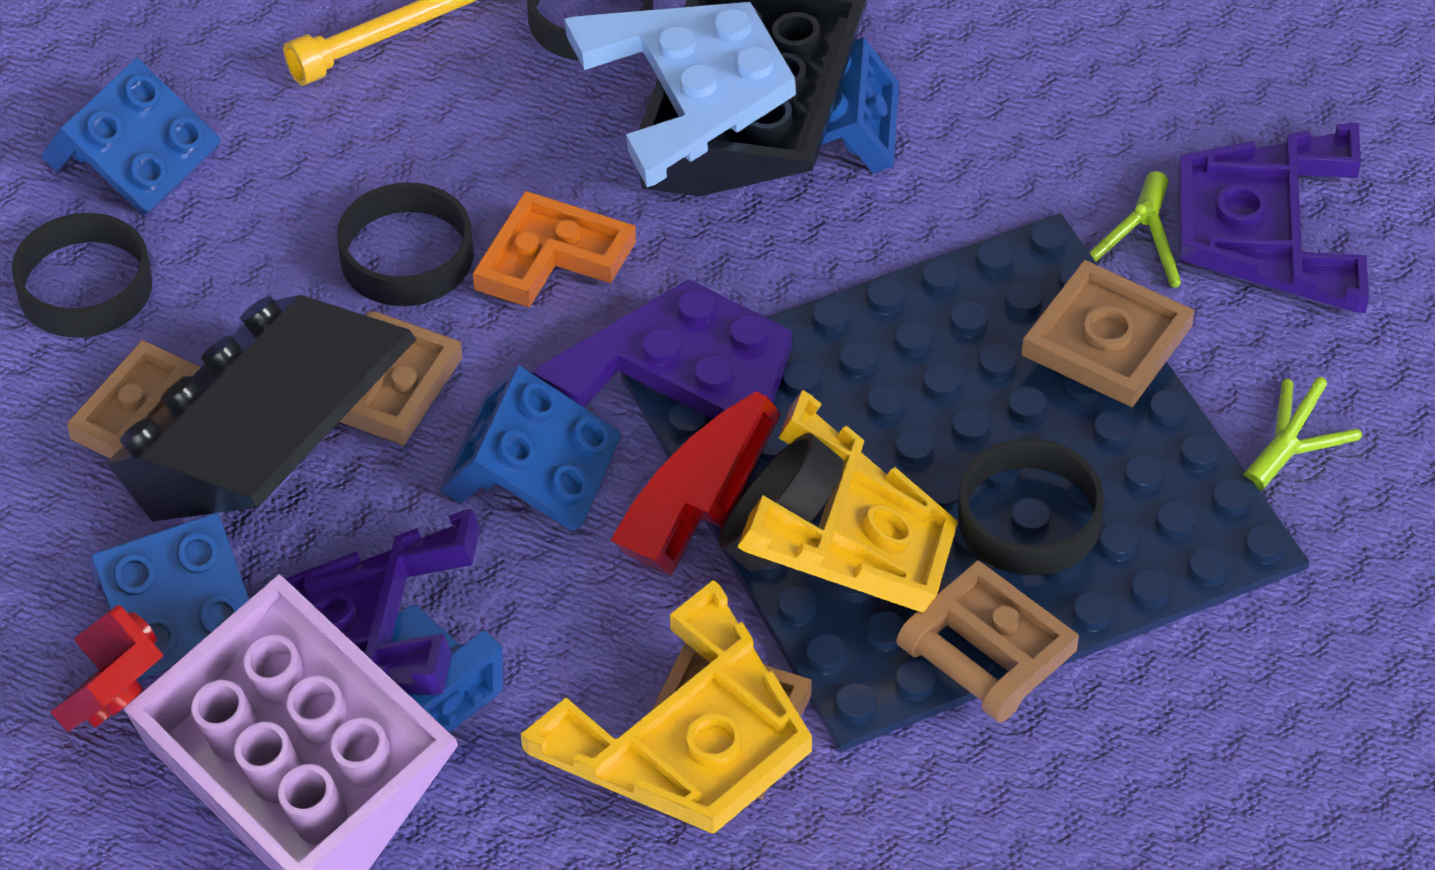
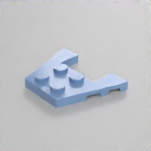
[564,2,796,187]

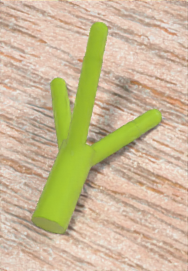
[1089,171,1181,288]
[1243,377,1362,491]

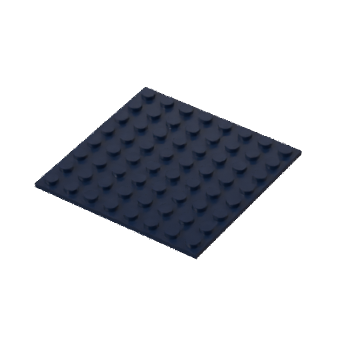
[621,213,1309,752]

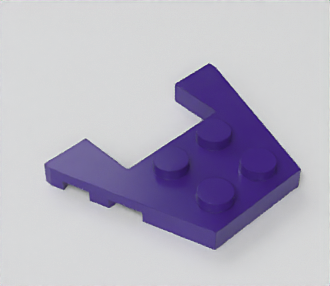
[1178,122,1369,313]
[532,279,793,490]
[285,509,480,695]

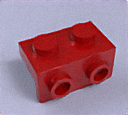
[51,605,164,732]

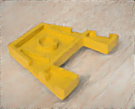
[738,390,958,613]
[521,580,812,834]

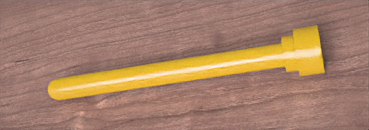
[283,0,477,86]

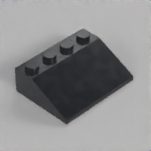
[639,0,867,197]
[106,295,417,522]

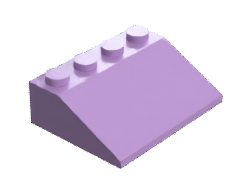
[124,574,458,870]

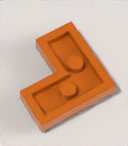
[473,191,636,308]

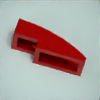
[610,391,781,576]

